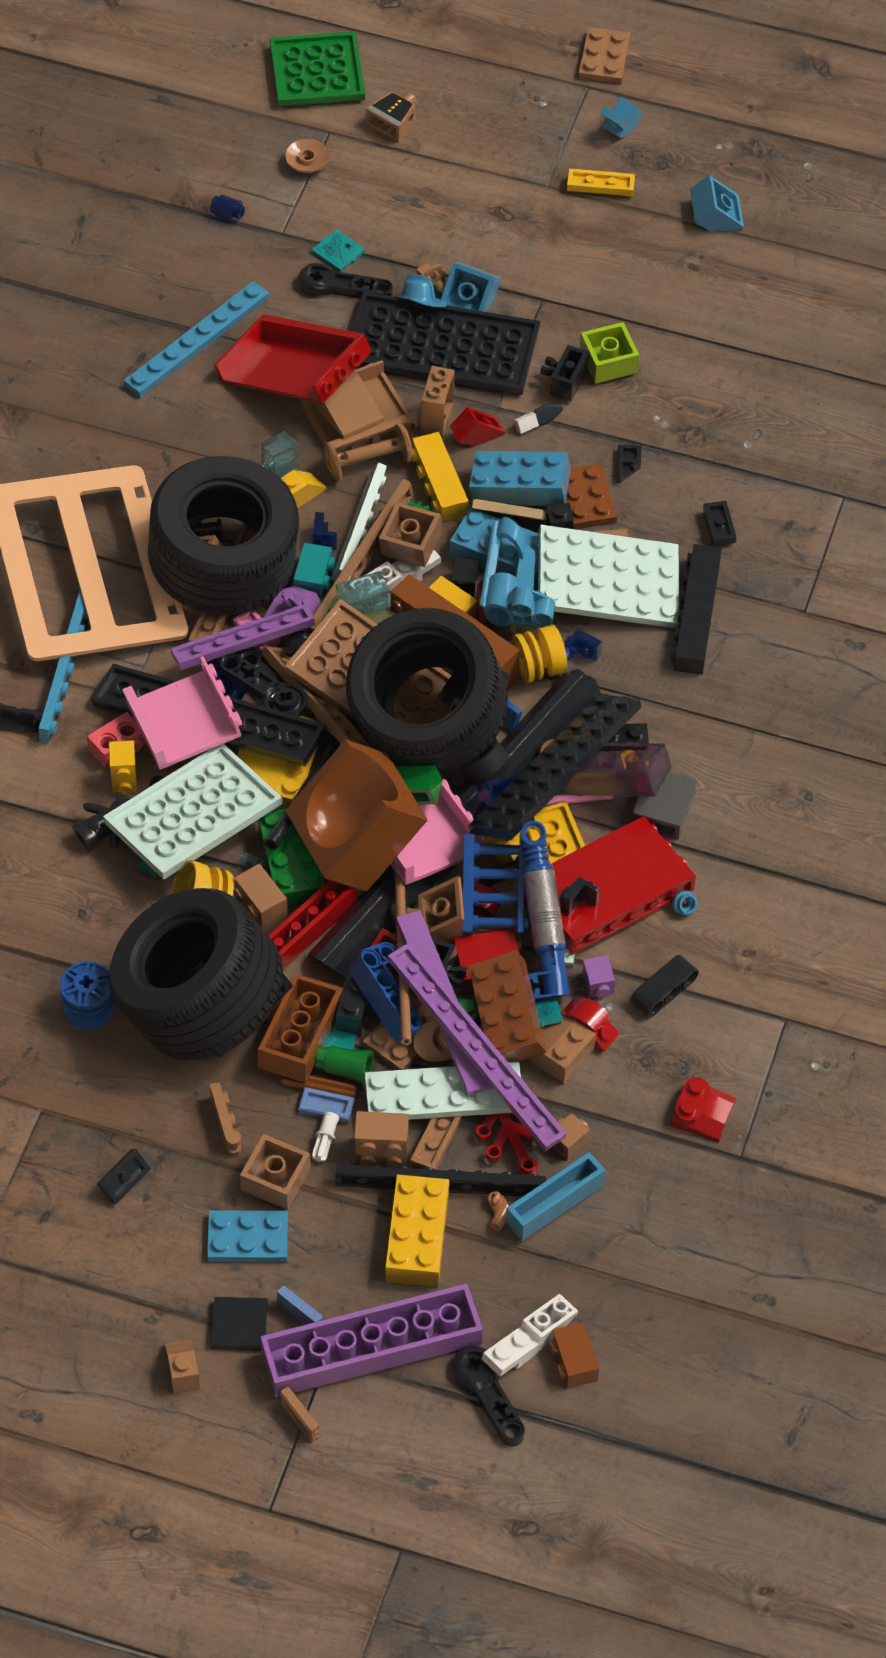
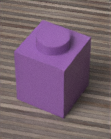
[582,955,615,998]

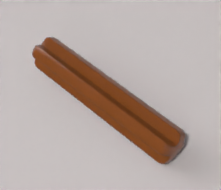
[281,1076,357,1098]

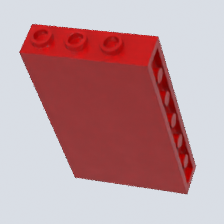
[214,314,372,404]
[524,816,696,955]

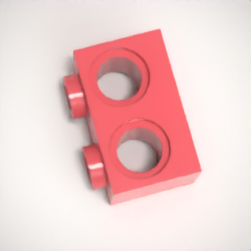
[87,712,145,769]

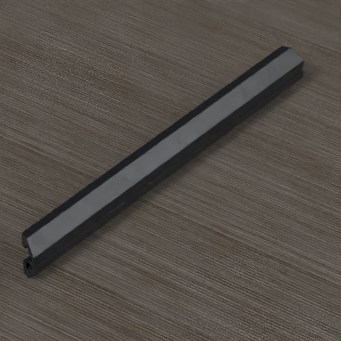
[308,669,601,979]

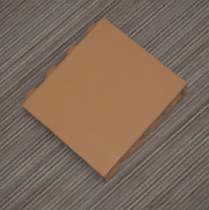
[299,360,418,460]

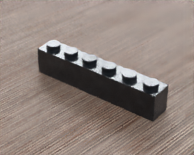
[671,544,722,675]

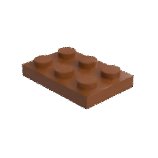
[566,463,617,529]

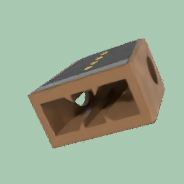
[366,92,417,142]

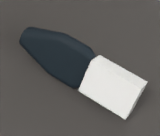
[514,403,563,434]

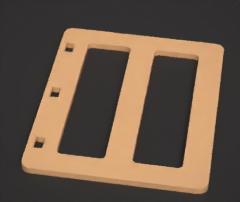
[0,465,188,661]

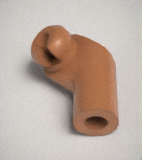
[487,1191,509,1231]

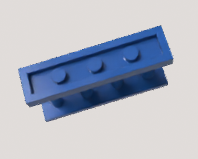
[462,834,529,938]

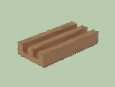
[280,1386,320,1443]

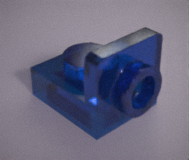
[313,512,337,550]
[564,629,602,662]

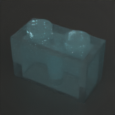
[261,431,299,478]
[335,571,391,615]

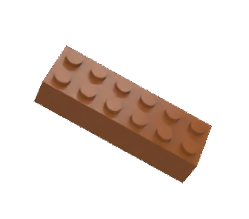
[390,574,520,689]

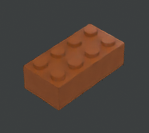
[468,950,547,1063]
[258,974,343,1083]

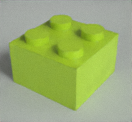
[580,322,639,384]

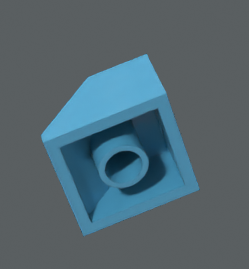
[690,175,744,232]
[441,262,502,312]

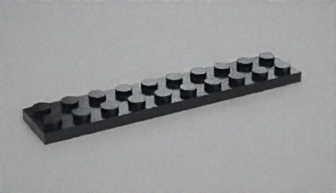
[90,663,327,767]
[468,694,642,840]

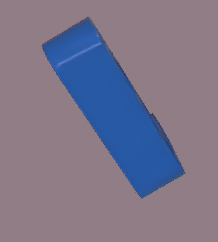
[349,942,422,1043]

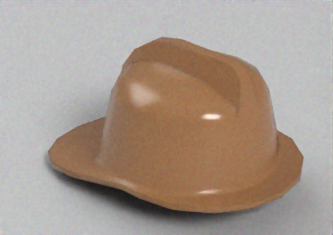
[413,1020,452,1062]

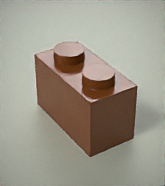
[549,1322,599,1388]

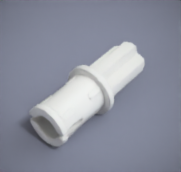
[311,1112,339,1162]

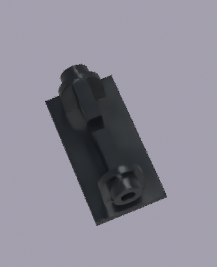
[0,703,43,734]

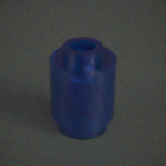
[210,195,245,222]

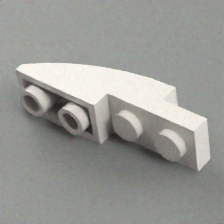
[350,550,441,602]
[482,1294,578,1376]

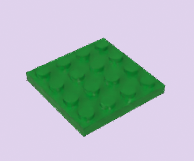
[270,31,365,107]

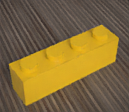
[411,432,468,522]

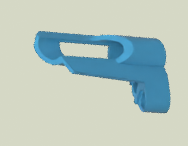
[479,517,556,627]

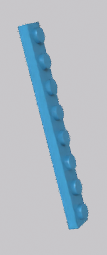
[124,281,269,398]
[39,590,88,743]

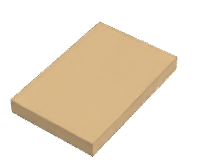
[472,499,546,521]

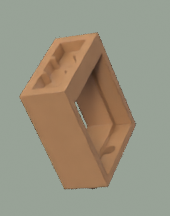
[421,366,455,440]

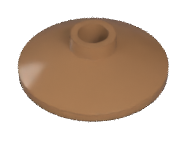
[285,139,330,173]

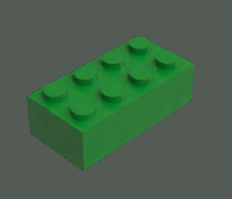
[258,809,325,909]

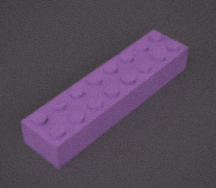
[260,1284,483,1398]

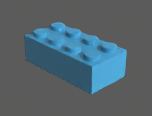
[469,451,571,506]
[450,508,539,591]

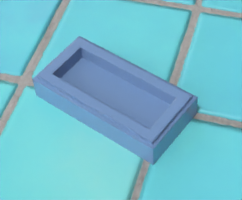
[298,1087,355,1124]
[277,1286,323,1325]

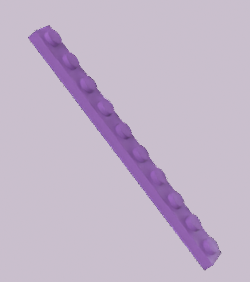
[388,943,567,1151]

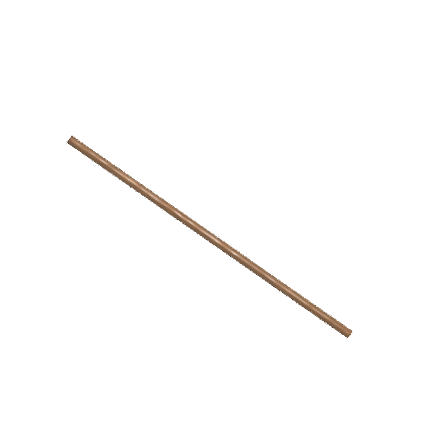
[394,870,412,1045]

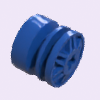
[60,961,116,1029]

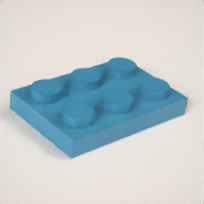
[208,1210,288,1262]

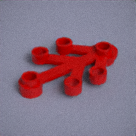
[476,1113,540,1175]

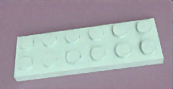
[365,1062,521,1120]

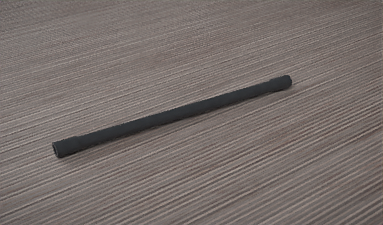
[264,715,357,850]

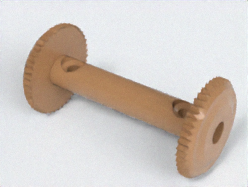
[324,423,413,482]

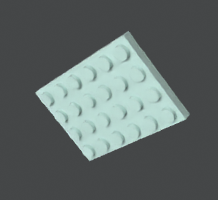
[538,525,679,628]
[103,744,283,879]

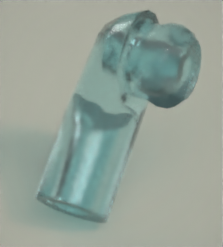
[239,852,268,874]

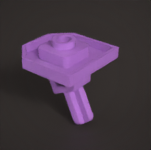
[264,586,321,634]

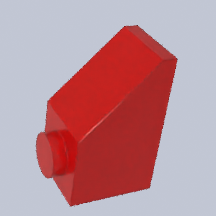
[449,407,506,447]

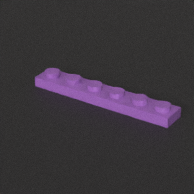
[171,604,315,670]

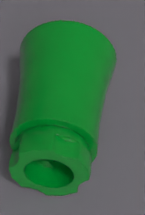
[315,1045,374,1086]

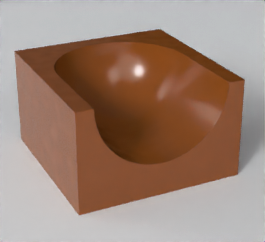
[286,739,428,891]

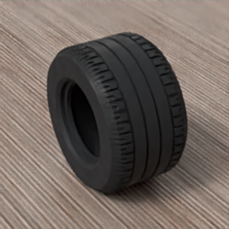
[148,456,299,615]
[346,608,508,773]
[109,888,283,1060]

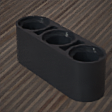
[630,954,699,1018]

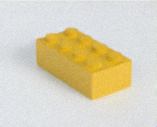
[386,1175,449,1287]

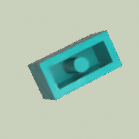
[294,543,336,599]

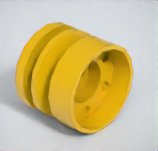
[512,624,568,684]
[172,860,234,896]

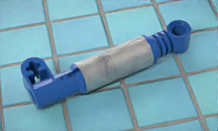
[520,821,570,1000]

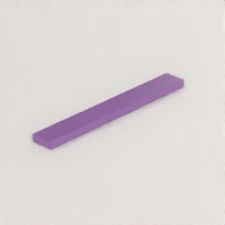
[396,911,492,1096]

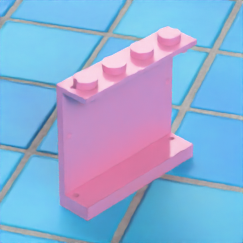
[122,656,242,770]
[391,779,487,885]

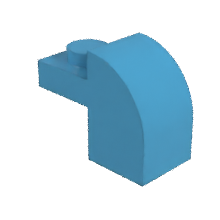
[600,97,644,138]

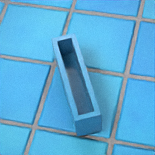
[506,1152,606,1241]

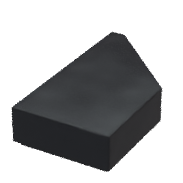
[617,445,641,483]

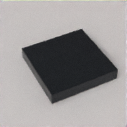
[211,1297,268,1350]

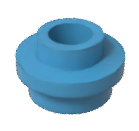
[673,891,697,916]

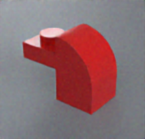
[561,998,620,1052]

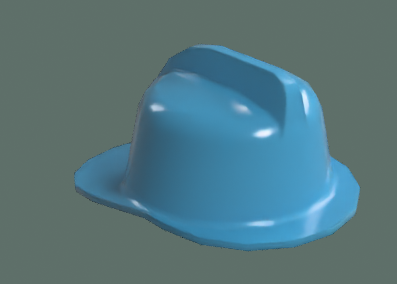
[397,274,447,307]

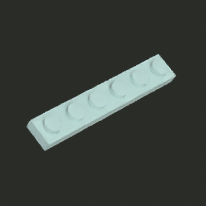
[331,462,387,582]

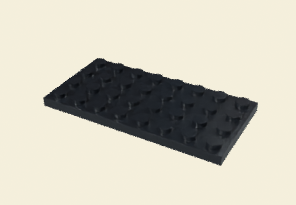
[352,291,541,395]

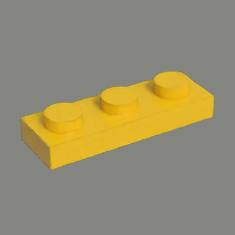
[567,168,635,196]

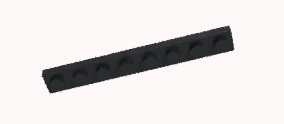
[336,1163,546,1197]

